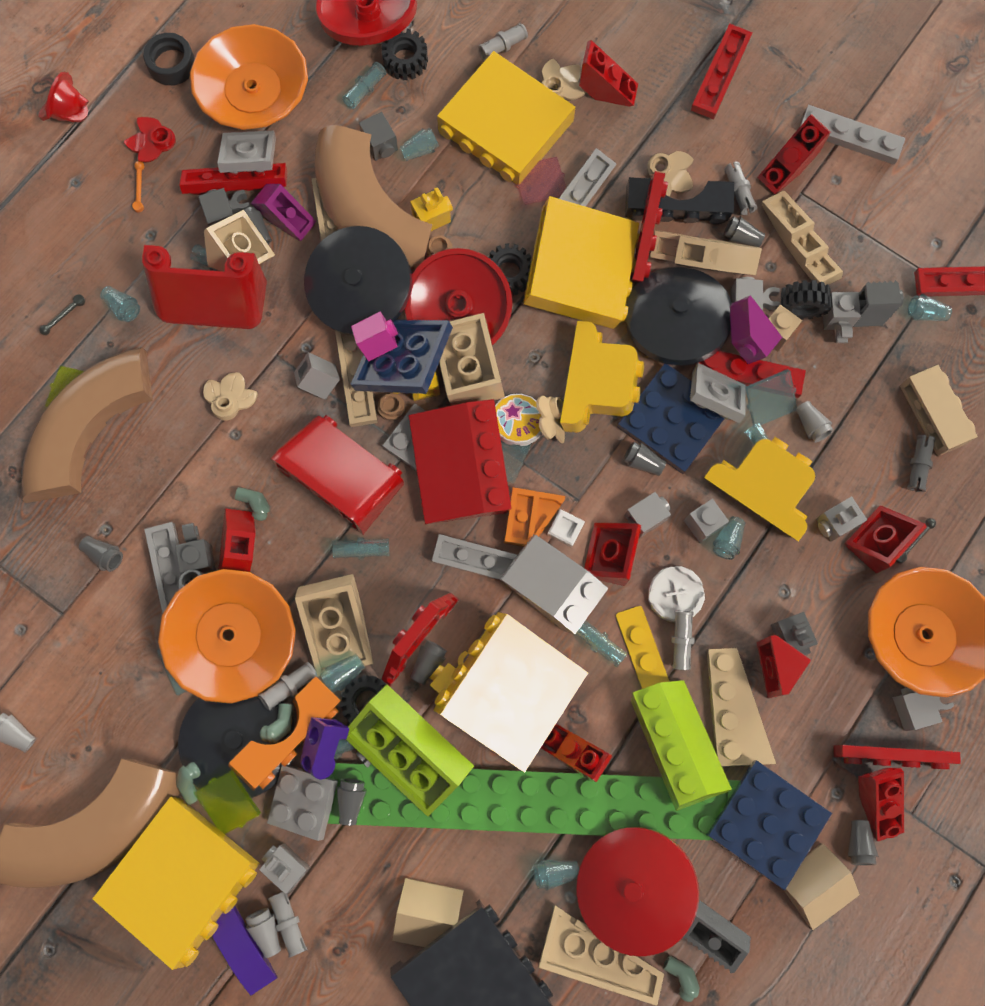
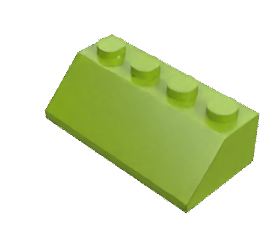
[631,680,732,811]
[346,685,474,817]

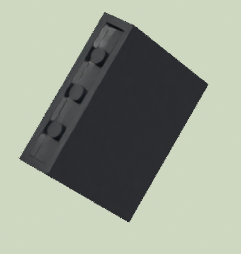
[390,899,553,1006]

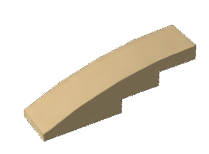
[762,191,843,285]

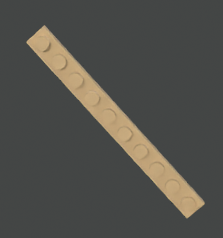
[312,178,378,427]

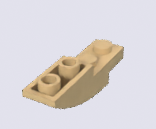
[650,230,762,275]

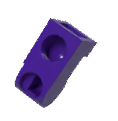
[300,717,350,780]

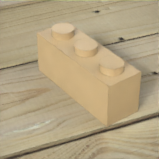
[900,365,978,456]

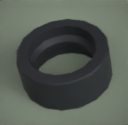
[143,32,195,86]

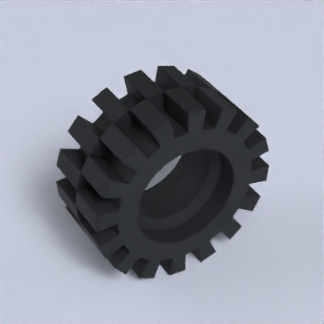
[382,28,428,81]
[488,243,532,296]
[781,280,831,320]
[340,675,387,723]

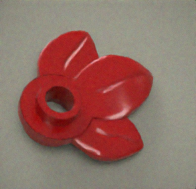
[124,117,176,162]

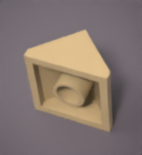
[204,210,275,272]
[784,843,860,930]
[392,878,464,947]

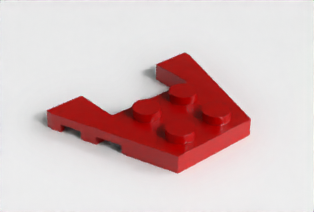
[381,593,459,687]

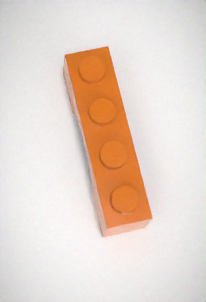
[228,676,341,791]

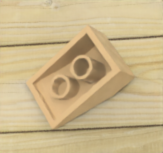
[439,313,505,406]
[295,574,373,677]

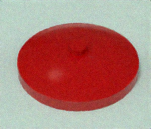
[316,0,417,46]
[405,248,512,346]
[576,827,699,957]

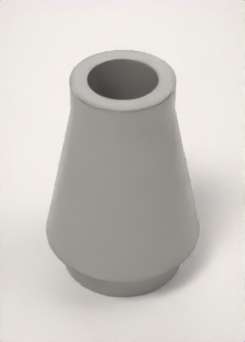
[796,401,834,443]
[0,713,37,753]
[245,908,281,958]

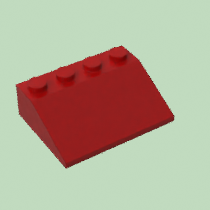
[408,399,512,525]

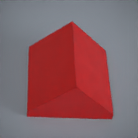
[845,505,927,574]
[584,523,641,586]
[756,635,811,698]

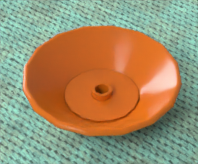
[190,24,308,130]
[868,567,985,698]
[158,569,296,704]

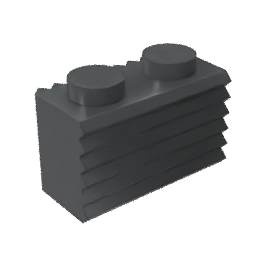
[853,280,904,327]
[683,900,751,973]

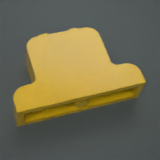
[560,321,644,433]
[704,436,815,542]

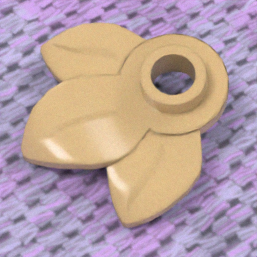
[542,59,586,100]
[647,151,694,197]
[203,372,258,421]
[536,396,565,444]

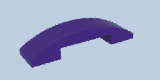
[212,906,278,996]

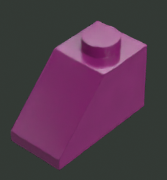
[251,184,316,241]
[730,295,783,364]

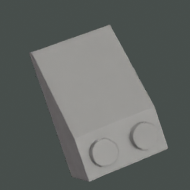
[500,534,608,634]

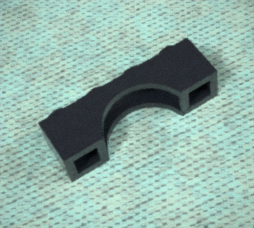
[625,177,734,224]

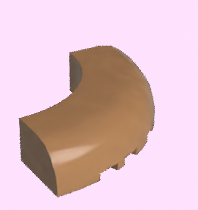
[315,125,432,274]
[21,347,153,503]
[0,759,180,888]

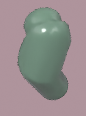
[235,487,270,521]
[260,704,293,743]
[176,762,201,805]
[663,955,700,1002]

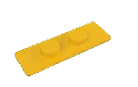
[616,606,670,689]

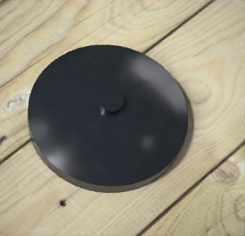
[304,226,412,336]
[625,267,732,365]
[178,689,296,801]

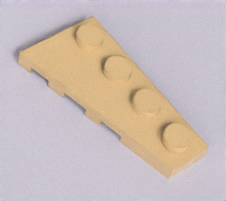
[706,648,776,766]
[538,906,664,1006]

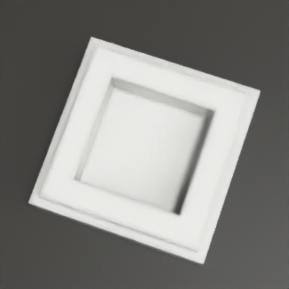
[547,509,585,547]

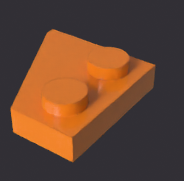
[504,487,565,547]

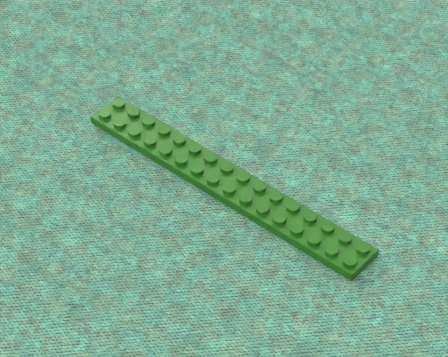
[328,763,740,840]

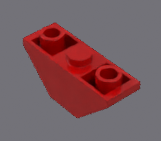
[579,40,638,107]
[757,114,831,195]
[218,508,256,572]
[540,724,612,782]
[858,768,904,842]

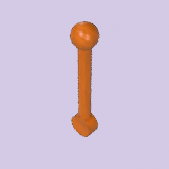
[132,161,145,213]

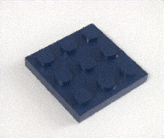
[351,320,453,394]
[617,364,724,474]
[706,760,832,890]

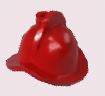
[38,71,89,122]

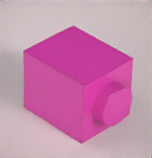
[351,312,398,361]

